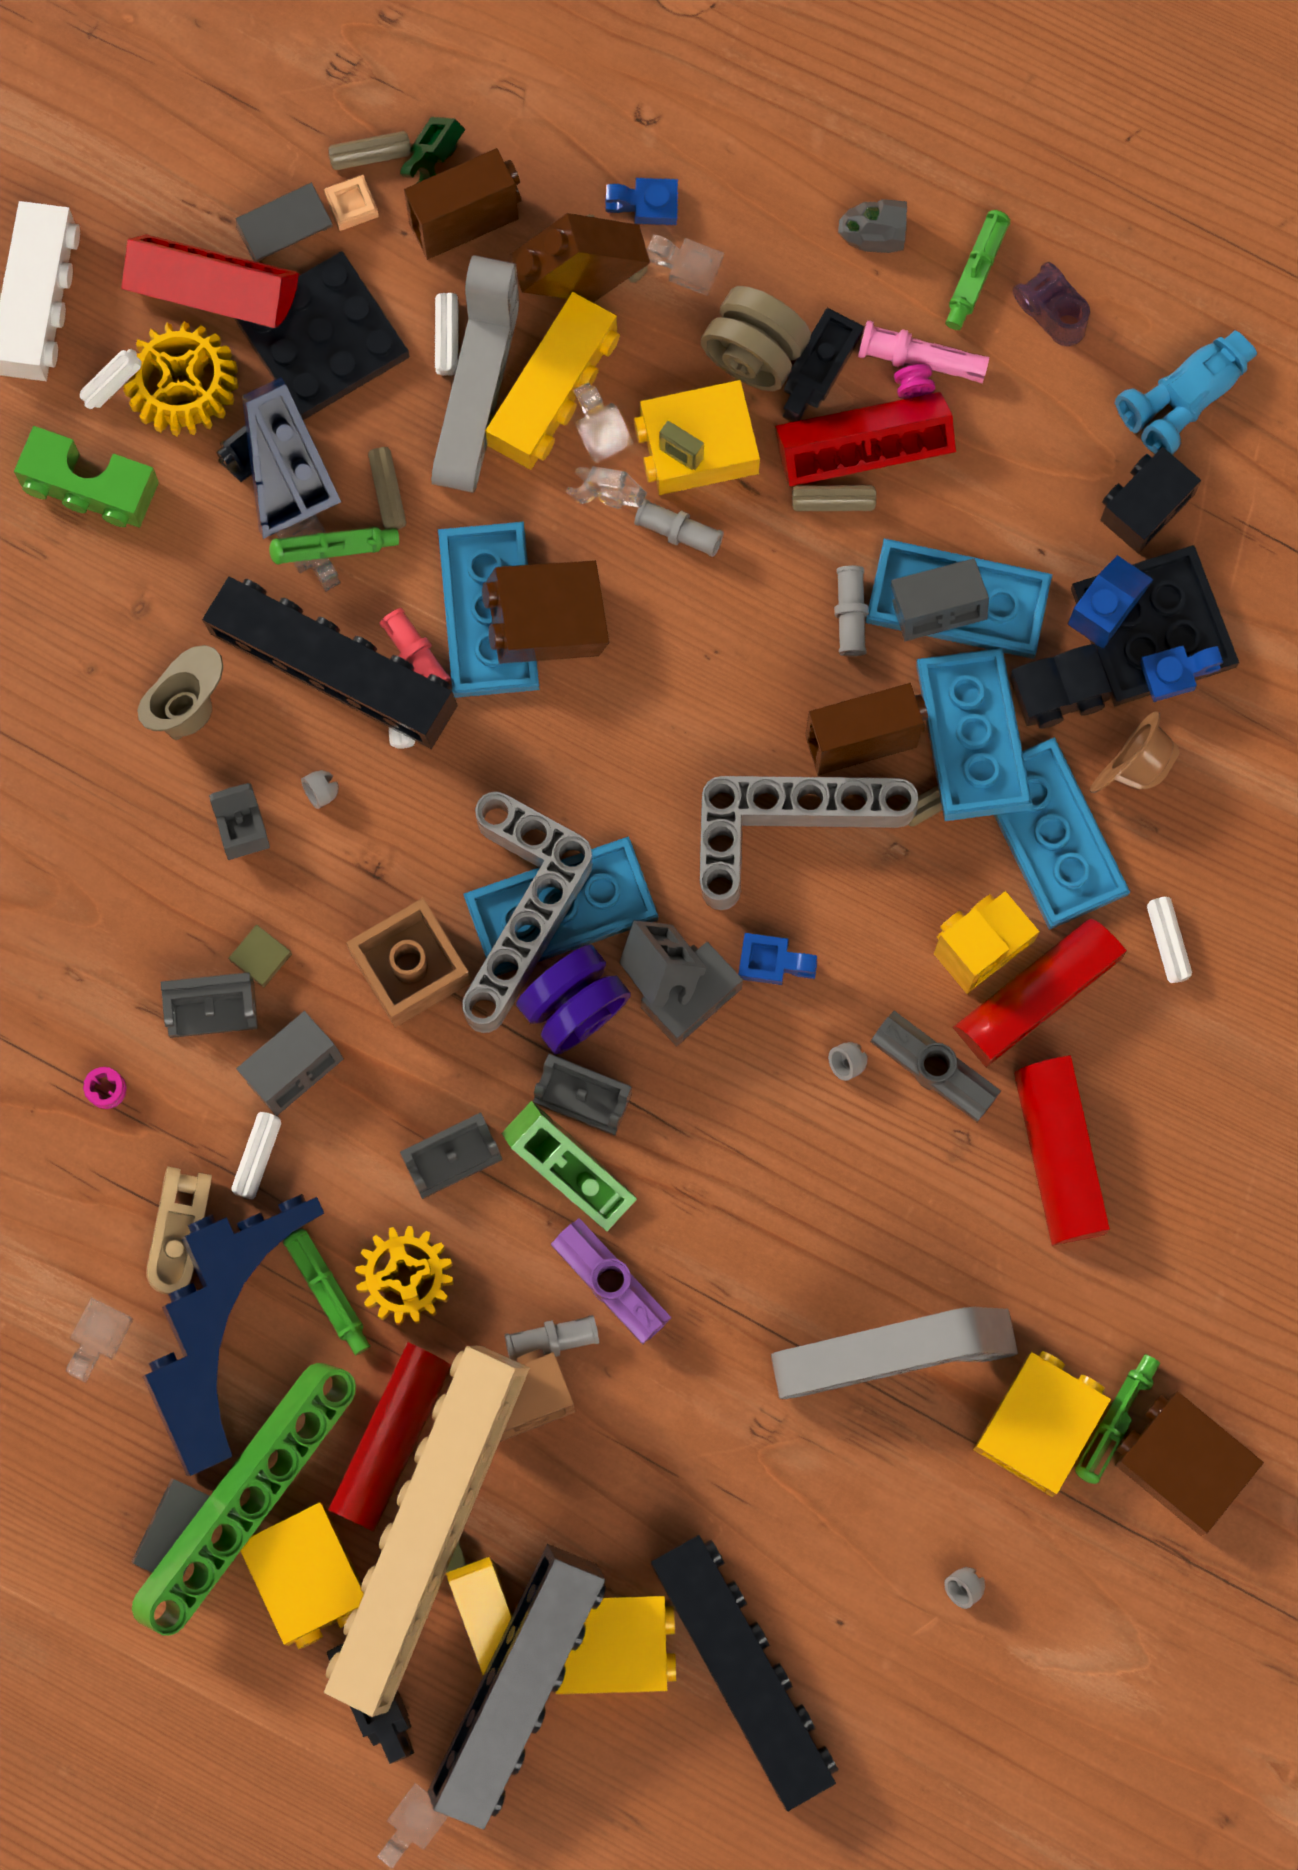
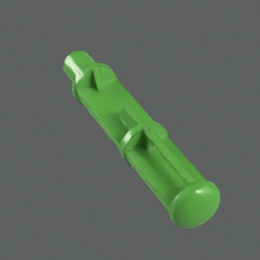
[945,210,1011,330]
[269,526,399,565]
[283,1229,371,1356]
[1075,1354,1160,1484]

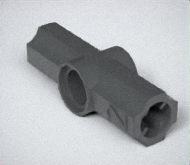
[870,1011,1001,1123]

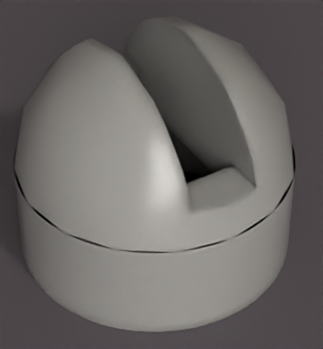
[301,770,339,809]
[828,1042,868,1081]
[944,1567,985,1609]

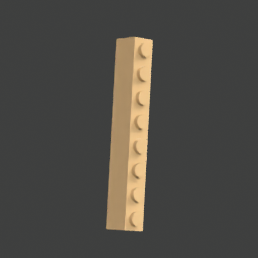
[324,1346,530,1717]

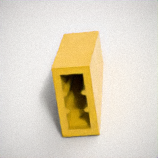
[446,1557,513,1676]

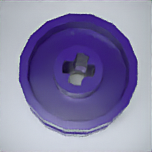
[516,945,631,1055]

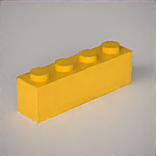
[485,292,620,470]

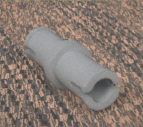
[634,499,724,557]
[834,565,869,657]
[505,1315,599,1361]

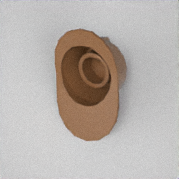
[1090,711,1180,793]

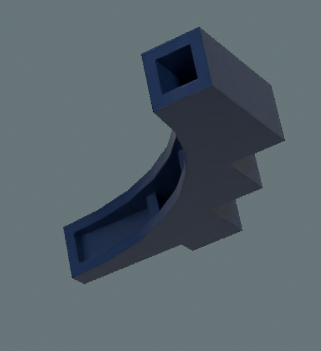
[143,1194,324,1476]

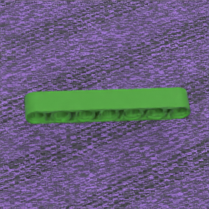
[132,1363,356,1636]

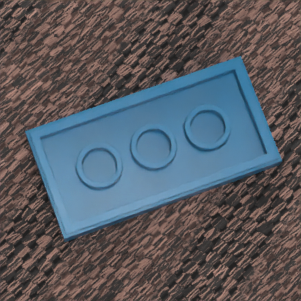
[438,522,539,698]
[865,538,1052,659]
[916,648,1033,821]
[994,737,1130,930]
[463,836,659,977]

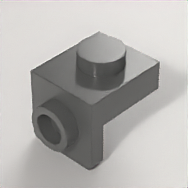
[209,783,270,860]

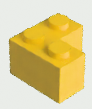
[934,891,1040,994]

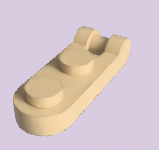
[146,1166,212,1294]

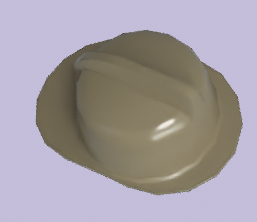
[137,645,223,740]

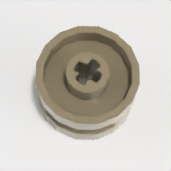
[701,286,811,391]

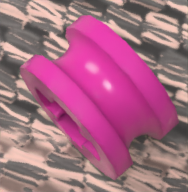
[894,364,935,399]
[83,1067,127,1109]

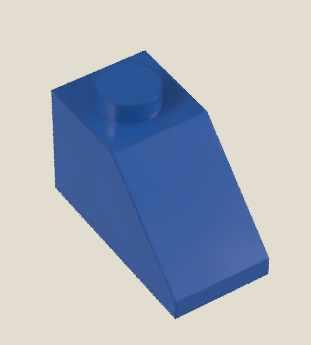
[1067,555,1153,649]

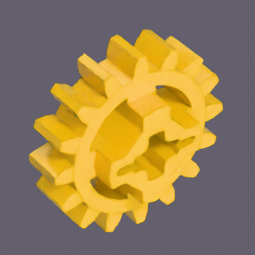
[355,1226,454,1326]

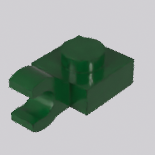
[400,117,466,183]

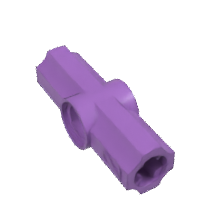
[551,1218,671,1345]

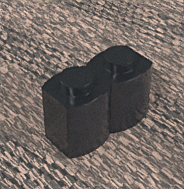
[1010,644,1112,729]

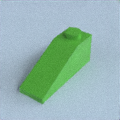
[501,1101,637,1231]

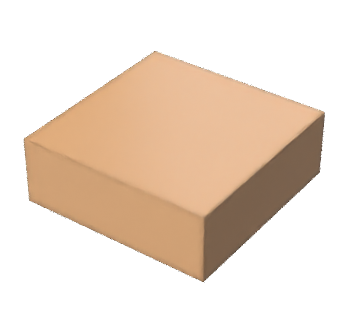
[324,175,379,231]

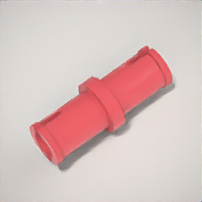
[379,608,451,682]

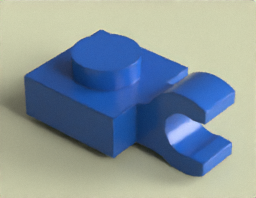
[605,178,678,225]
[1140,646,1223,702]
[738,933,818,985]

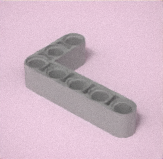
[431,255,519,493]
[700,776,918,910]
[462,792,593,1033]
[771,1307,1018,1399]

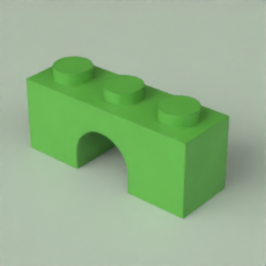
[14,426,159,528]

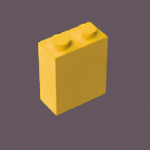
[634,380,760,495]
[973,1351,1111,1497]
[241,1502,364,1650]
[556,1596,676,1695]

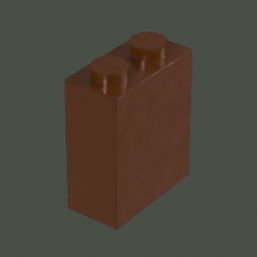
[404,148,522,260]
[511,213,651,302]
[482,560,609,664]
[805,682,928,776]
[1115,1391,1264,1536]

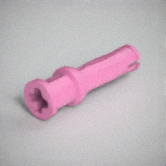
[858,320,989,384]

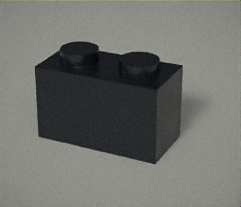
[1100,447,1201,554]

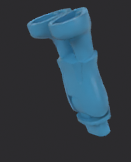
[1115,330,1257,455]

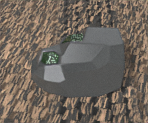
[838,199,907,253]

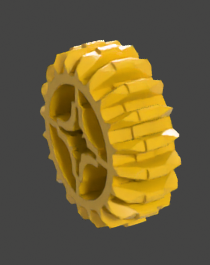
[123,321,239,437]

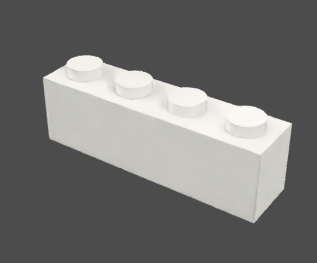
[0,201,80,381]

